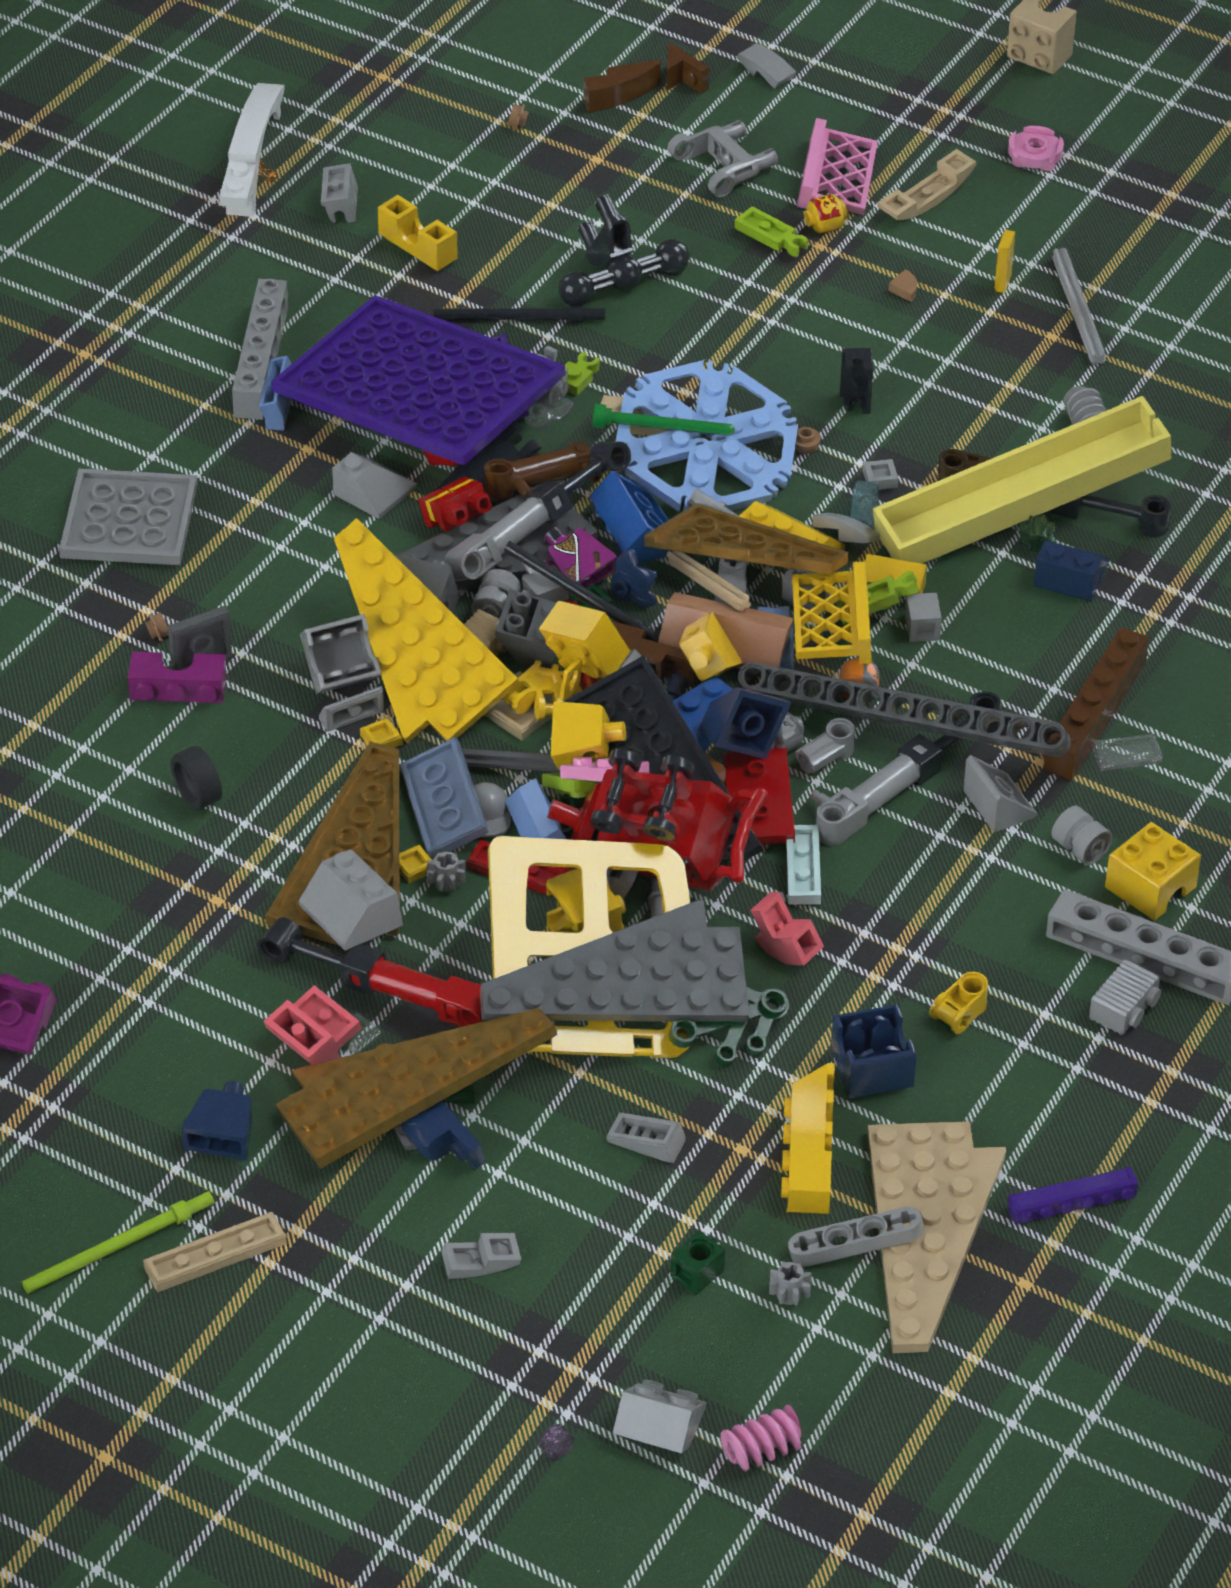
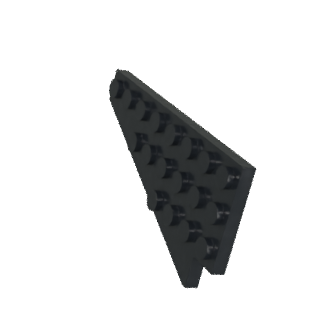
[550,655,763,863]

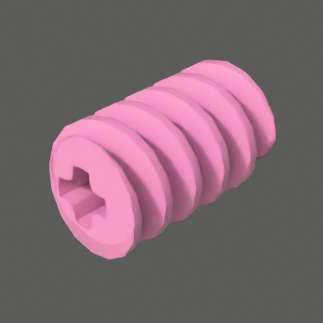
[721,1404,801,1472]

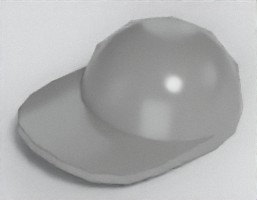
[474,782,511,838]

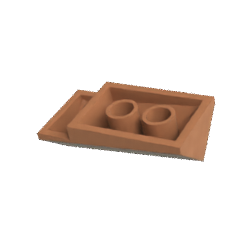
[658,592,794,669]

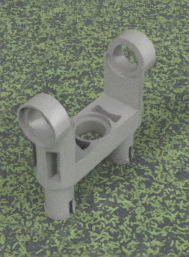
[667,120,778,198]

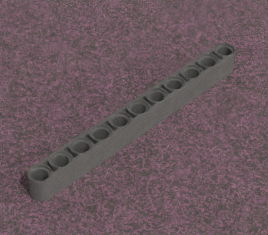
[738,663,1071,757]

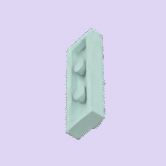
[786,825,821,904]

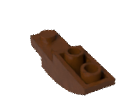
[611,621,698,684]

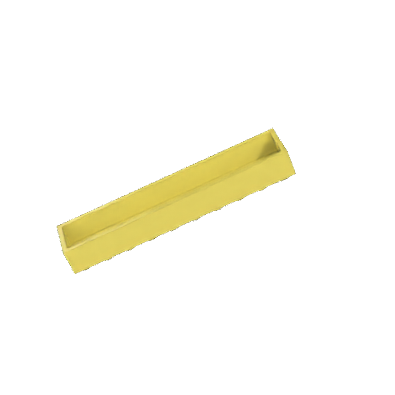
[873,396,1171,564]

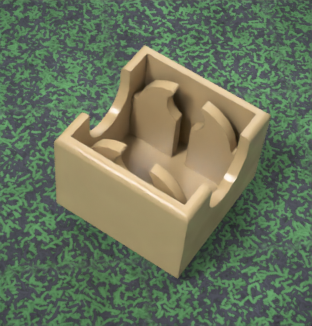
[1007,0,1077,74]

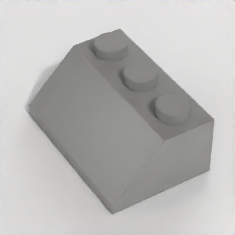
[299,849,403,951]

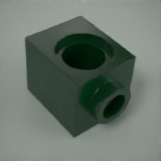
[670,1231,725,1295]

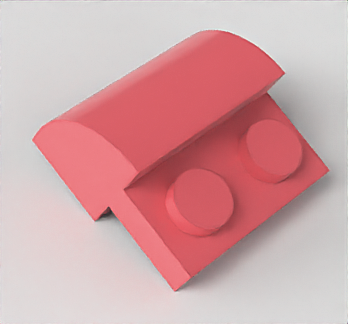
[263,985,362,1065]

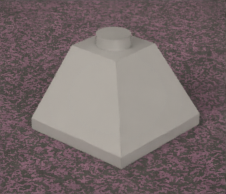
[332,452,417,519]

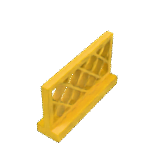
[792,562,872,664]

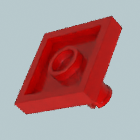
[547,783,601,841]

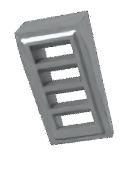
[606,1112,686,1163]

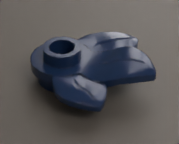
[611,549,657,608]

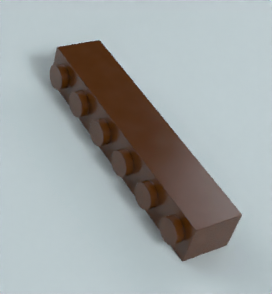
[1043,627,1149,781]

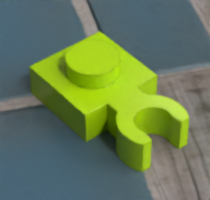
[565,352,600,396]

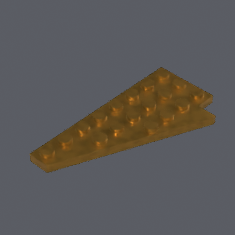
[265,741,400,949]
[275,1008,558,1169]

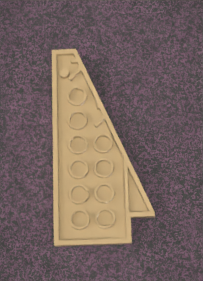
[867,1121,1006,1353]

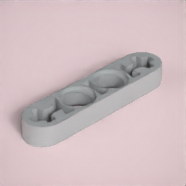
[788,1207,924,1267]

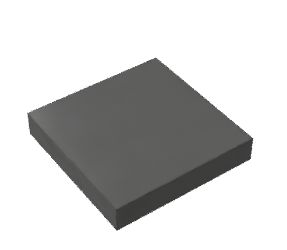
[168,606,232,671]

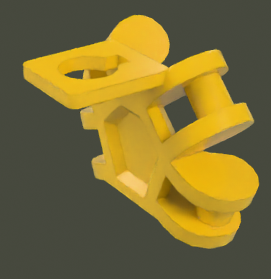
[502,658,583,720]

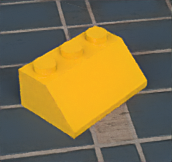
[739,501,845,570]

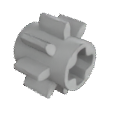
[427,852,466,892]
[769,1261,812,1305]

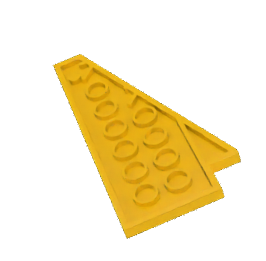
[334,518,520,744]

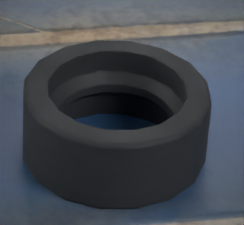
[170,745,222,810]

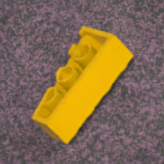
[781,1063,835,1214]

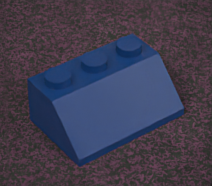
[589,471,673,563]

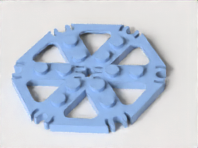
[616,360,798,512]

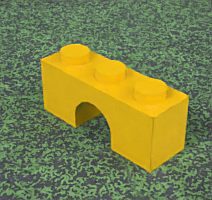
[378,195,458,271]

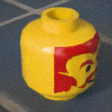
[804,194,847,234]

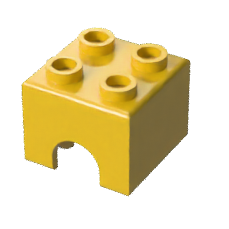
[1105,822,1201,921]
[546,868,626,933]

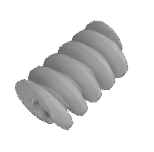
[1063,386,1107,425]

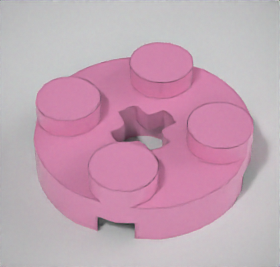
[1008,126,1064,171]

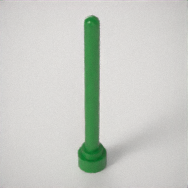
[592,404,735,436]

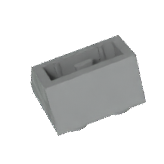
[612,1380,707,1453]

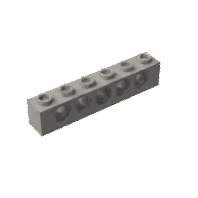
[232,279,288,420]
[1046,889,1231,1006]

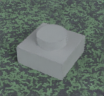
[863,459,898,491]

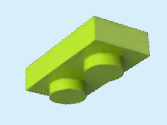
[542,772,601,798]

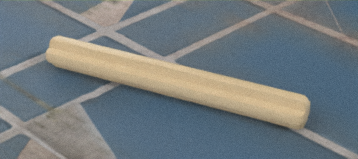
[666,551,751,612]

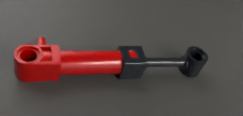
[258,917,488,1027]

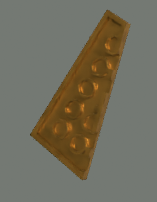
[644,503,848,574]

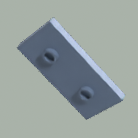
[399,737,489,860]

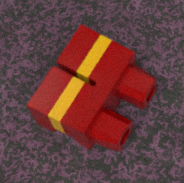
[418,477,492,532]

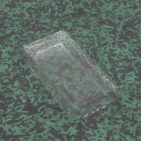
[1093,734,1163,771]

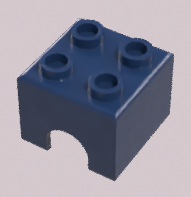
[831,1004,917,1098]

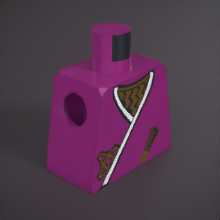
[544,527,617,599]

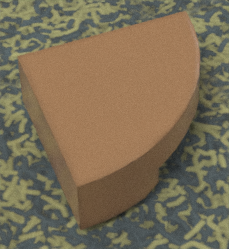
[888,269,917,302]

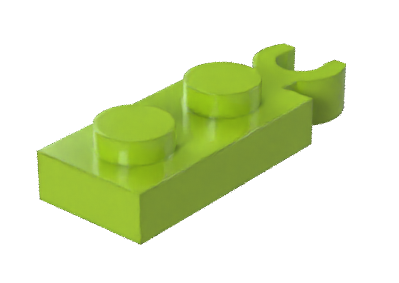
[734,206,808,257]
[836,571,919,625]

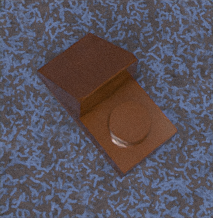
[667,44,710,94]

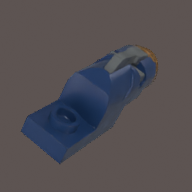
[393,1101,486,1170]

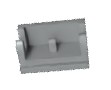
[321,163,358,223]

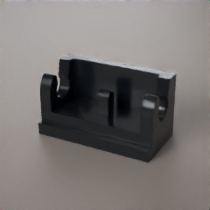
[839,348,873,414]

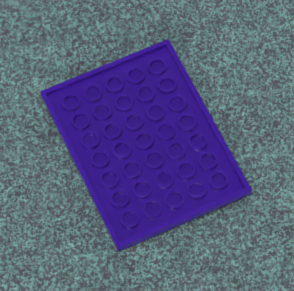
[271,295,566,466]

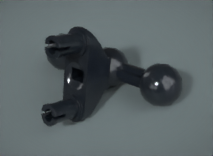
[558,194,690,306]

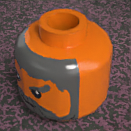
[839,657,880,701]

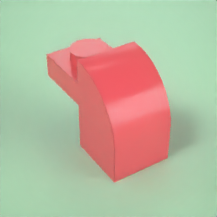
[750,892,824,966]

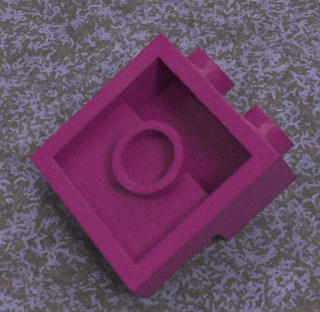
[0,973,57,1056]

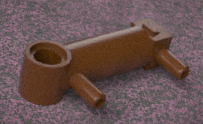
[484,441,602,500]

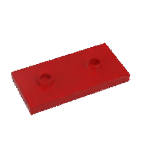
[723,748,795,845]

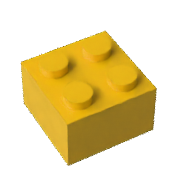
[539,600,630,678]

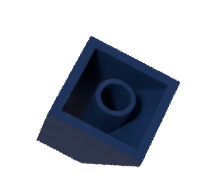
[1033,540,1110,602]
[698,687,791,759]

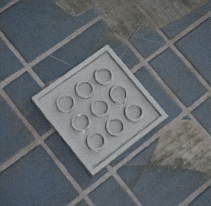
[59,468,198,565]

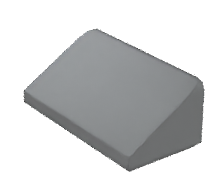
[319,686,384,732]

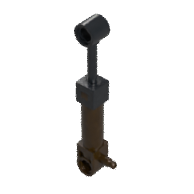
[937,449,1171,537]

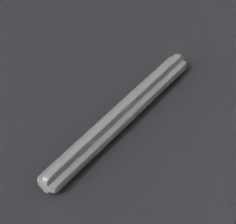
[1052,247,1106,365]

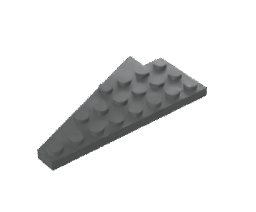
[479,900,750,1022]

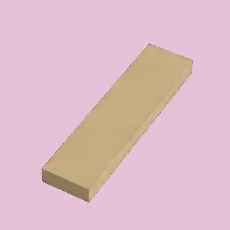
[143,1212,287,1293]

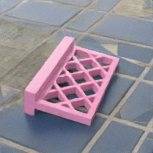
[797,118,878,215]

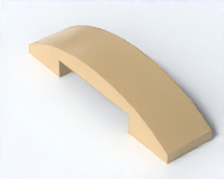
[877,149,976,220]

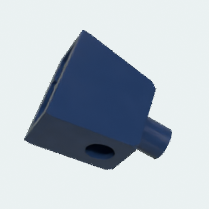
[182,1081,253,1160]

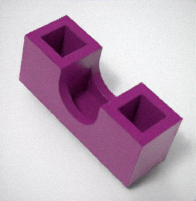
[128,652,227,703]

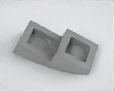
[736,43,796,89]
[813,513,880,543]
[441,1233,521,1279]

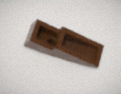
[583,60,660,113]

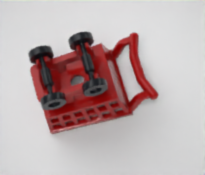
[590,749,768,893]

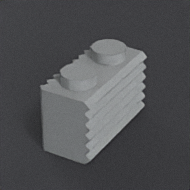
[1089,959,1161,1035]

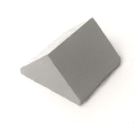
[963,755,1038,832]

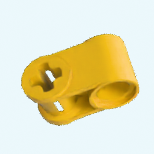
[929,972,988,1035]

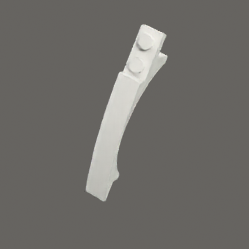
[219,83,285,217]

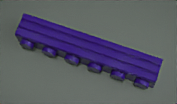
[1007,1167,1138,1224]

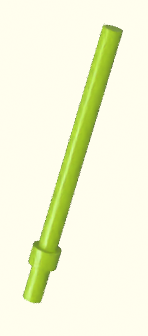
[22,1191,214,1294]

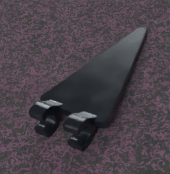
[433,420,541,492]

